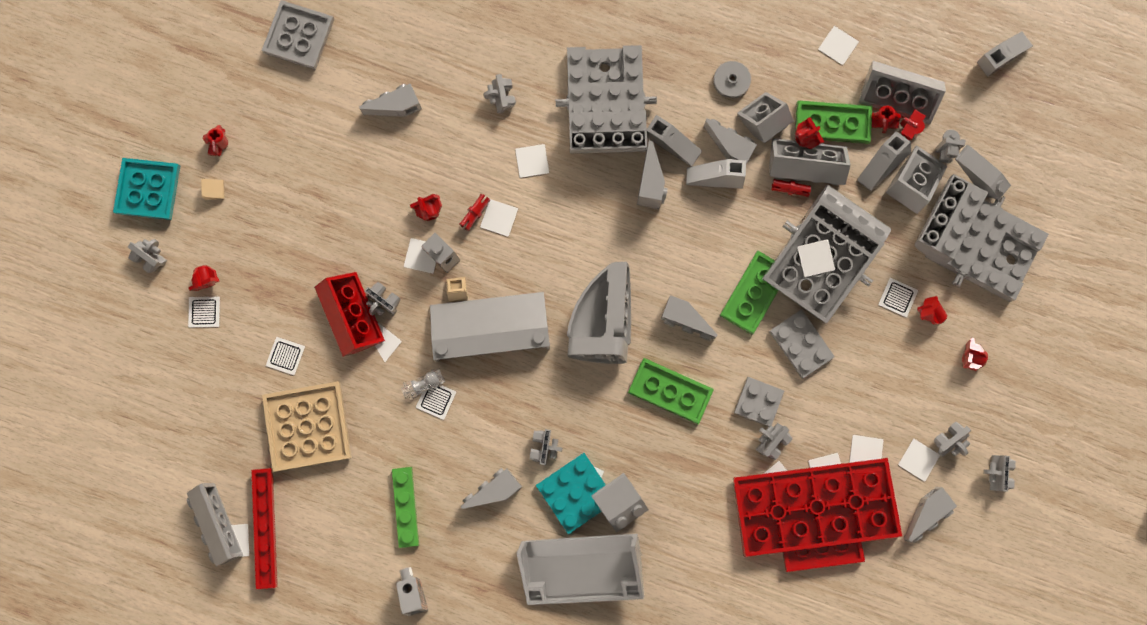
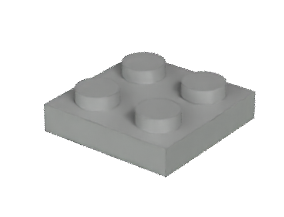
[734,377,784,427]

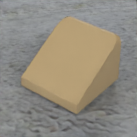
[201,179,225,200]
[446,277,468,302]

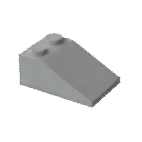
[637,141,668,209]
[886,145,947,214]

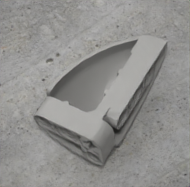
[567,262,631,364]

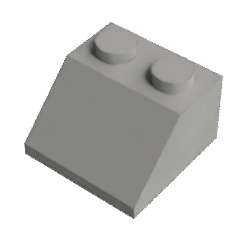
[737,92,794,143]
[591,473,649,533]

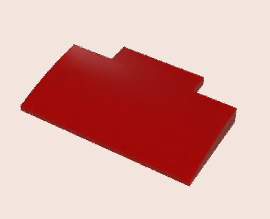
[733,458,902,572]

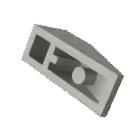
[955,145,1011,200]

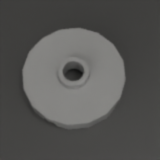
[714,61,751,98]

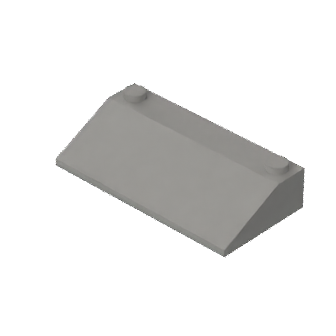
[430,292,550,362]
[517,534,644,605]

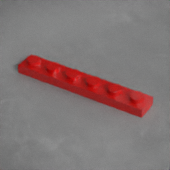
[251,468,278,589]

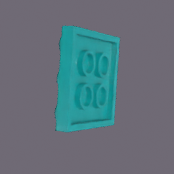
[113,158,180,220]
[536,453,606,534]

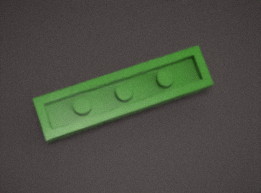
[392,467,419,548]

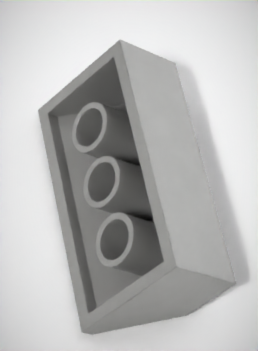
[859,61,946,124]
[769,138,851,185]
[187,483,243,566]

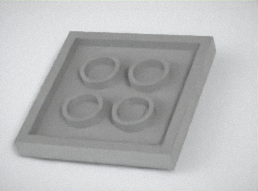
[262,0,334,70]

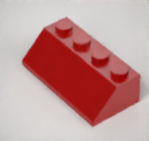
[314,272,385,357]

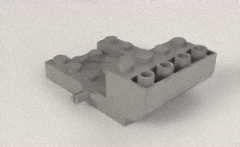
[556,45,657,154]
[915,174,1049,302]
[762,185,891,323]

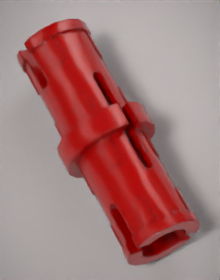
[771,178,811,197]
[459,194,490,231]

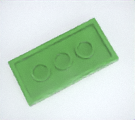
[795,100,872,144]
[719,250,779,335]
[628,358,714,425]

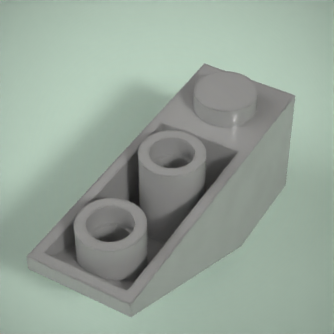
[977,32,1033,77]
[359,84,422,116]
[647,115,702,167]
[704,118,757,164]
[857,132,911,191]
[686,159,746,189]
[661,295,717,341]
[461,468,522,509]
[904,487,957,542]

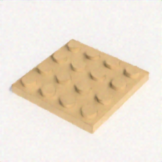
[262,381,352,472]

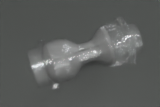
[401,369,445,400]

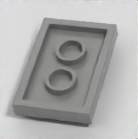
[769,309,835,379]

